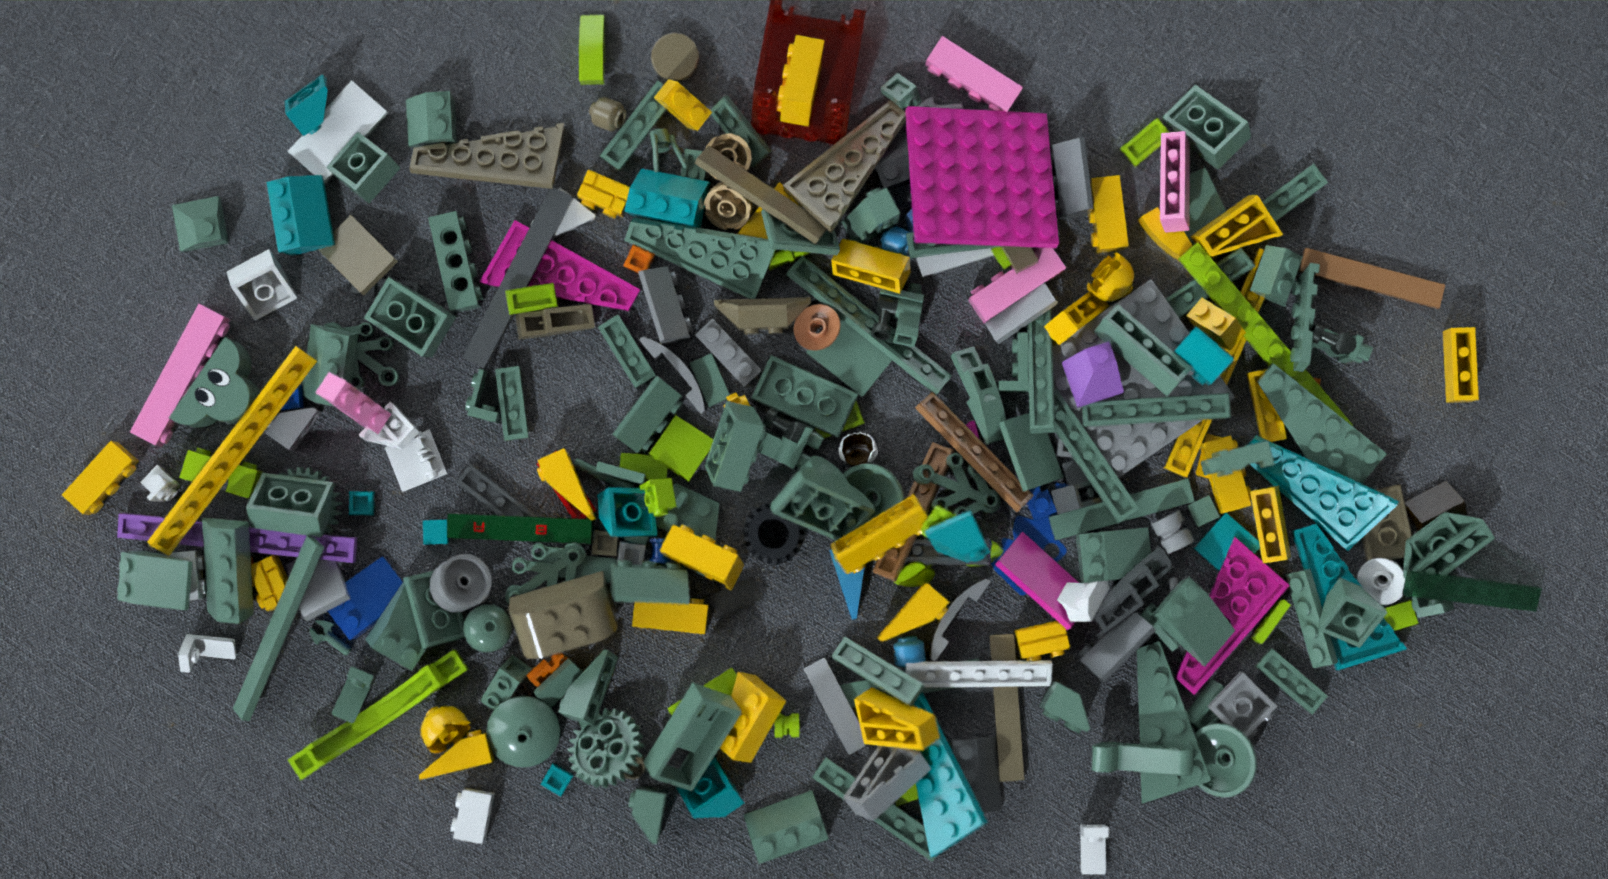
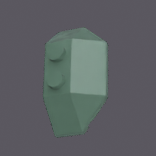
[1403,512,1495,596]

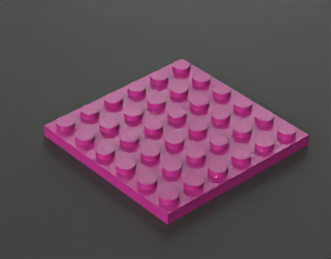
[905,106,1059,248]

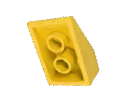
[877,583,949,641]

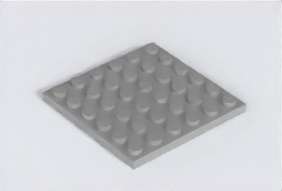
[1053,279,1235,478]

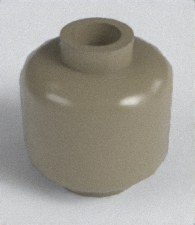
[589,97,627,132]

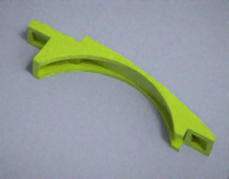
[288,649,469,780]

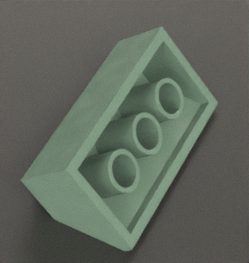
[202,518,254,624]

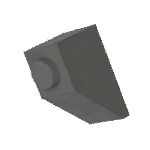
[1051,481,1103,514]

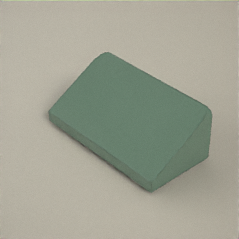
[1187,679,1225,730]

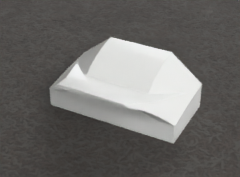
[1057,581,1110,622]

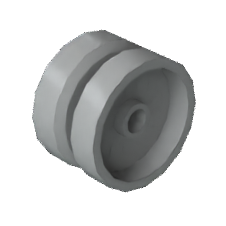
[430,554,492,612]

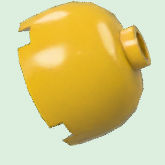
[1087,252,1134,302]
[420,706,471,753]

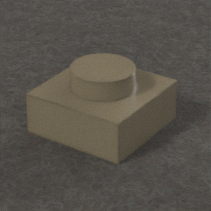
[592,530,619,556]

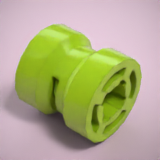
[775,713,799,738]

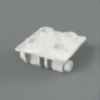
[385,429,447,492]

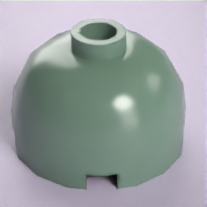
[463,604,512,653]

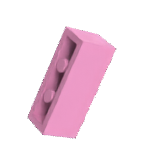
[316,372,391,434]

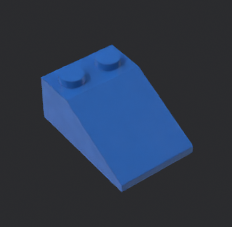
[328,556,403,640]

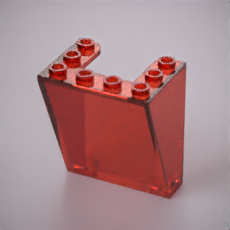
[751,0,866,145]

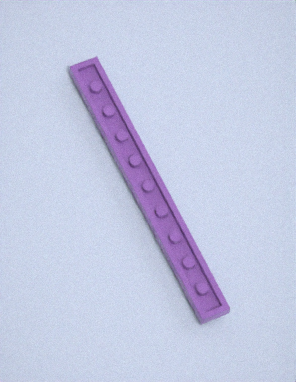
[117,512,357,563]

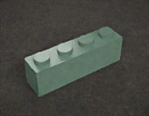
[1094,304,1192,396]

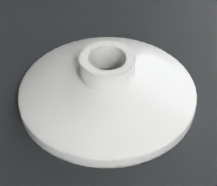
[1357,558,1407,605]

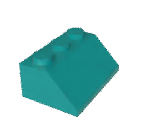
[624,169,710,228]
[266,175,335,256]

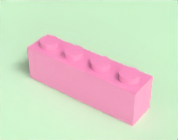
[925,36,1023,112]
[1160,131,1190,233]
[968,247,1066,324]

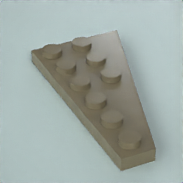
[783,100,906,233]
[409,123,565,189]

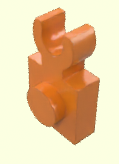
[526,652,568,688]

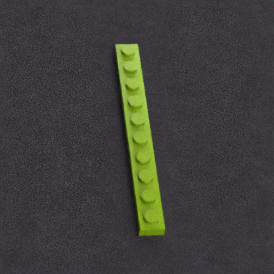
[1178,242,1353,426]

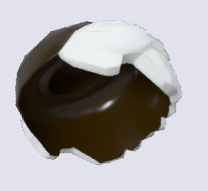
[838,432,878,467]

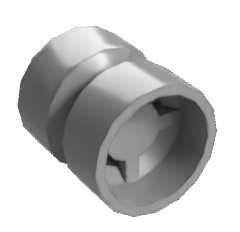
[1151,510,1195,554]

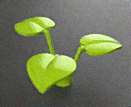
[893,505,1004,587]

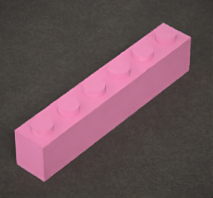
[130,304,230,447]

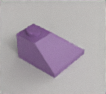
[1062,341,1124,408]

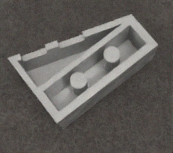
[843,746,931,821]

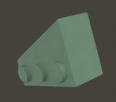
[842,187,900,244]

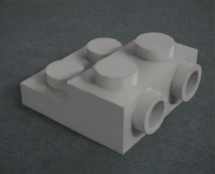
[1207,671,1277,739]

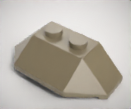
[714,297,811,335]

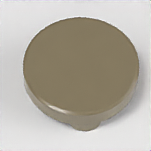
[651,33,699,82]

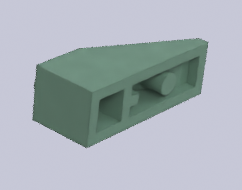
[559,649,618,726]

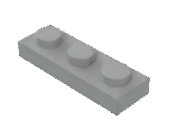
[695,318,762,388]

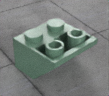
[1039,681,1090,734]

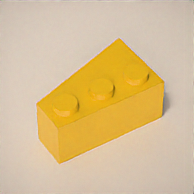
[1190,195,1283,257]
[660,524,744,591]
[720,672,786,763]
[854,687,940,750]

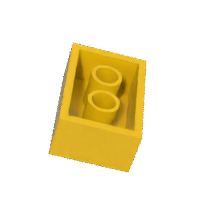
[777,35,825,126]

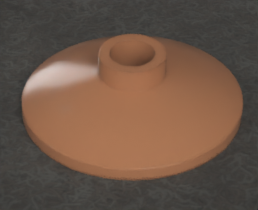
[794,304,841,351]

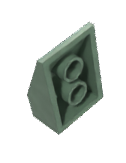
[1162,85,1251,169]
[364,277,457,357]
[1076,527,1151,583]
[117,551,193,610]
[1150,577,1235,666]
[365,582,426,671]

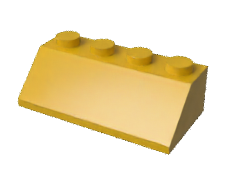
[830,494,928,574]

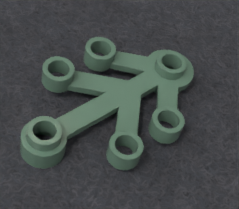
[324,322,399,390]
[913,453,1001,516]
[505,543,585,604]

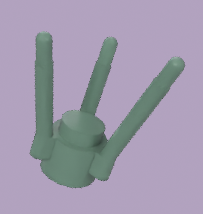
[649,128,687,173]

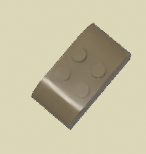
[509,571,618,659]

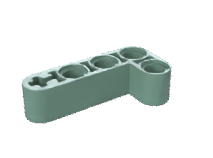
[1092,741,1193,775]

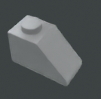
[266,407,322,451]

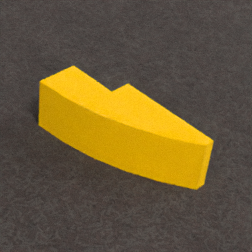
[1138,207,1193,261]

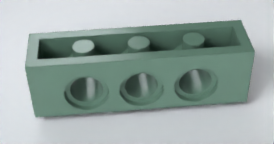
[428,211,483,314]

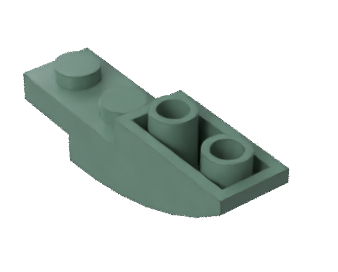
[950,346,1006,445]

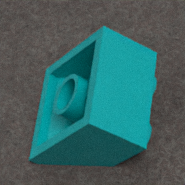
[1174,327,1234,386]

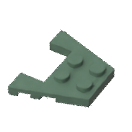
[624,483,720,576]

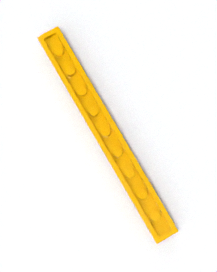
[1164,248,1264,478]
[147,346,317,556]

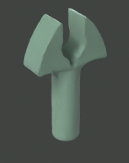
[309,620,351,656]

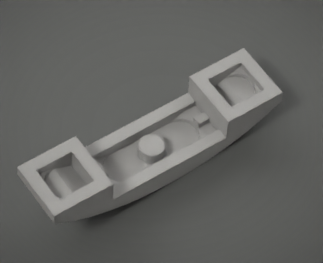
[639,337,706,415]
[930,579,990,661]
[803,657,868,755]

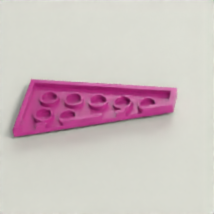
[479,220,641,311]
[1175,537,1290,695]

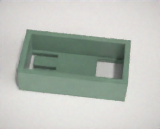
[643,683,742,791]

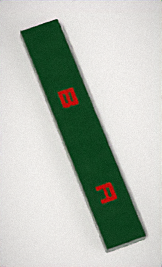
[447,513,593,544]

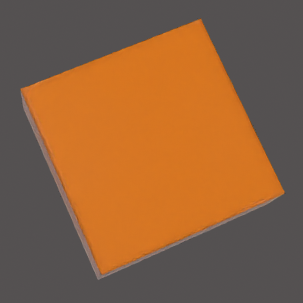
[623,244,655,274]

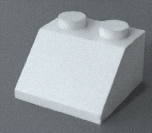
[227,249,297,321]

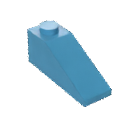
[829,549,864,620]

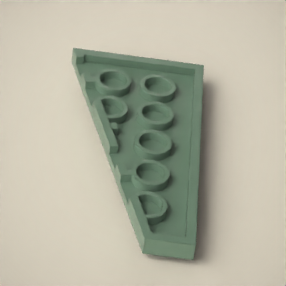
[624,217,776,299]
[1257,363,1387,484]
[1137,641,1212,804]

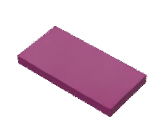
[995,532,1079,630]

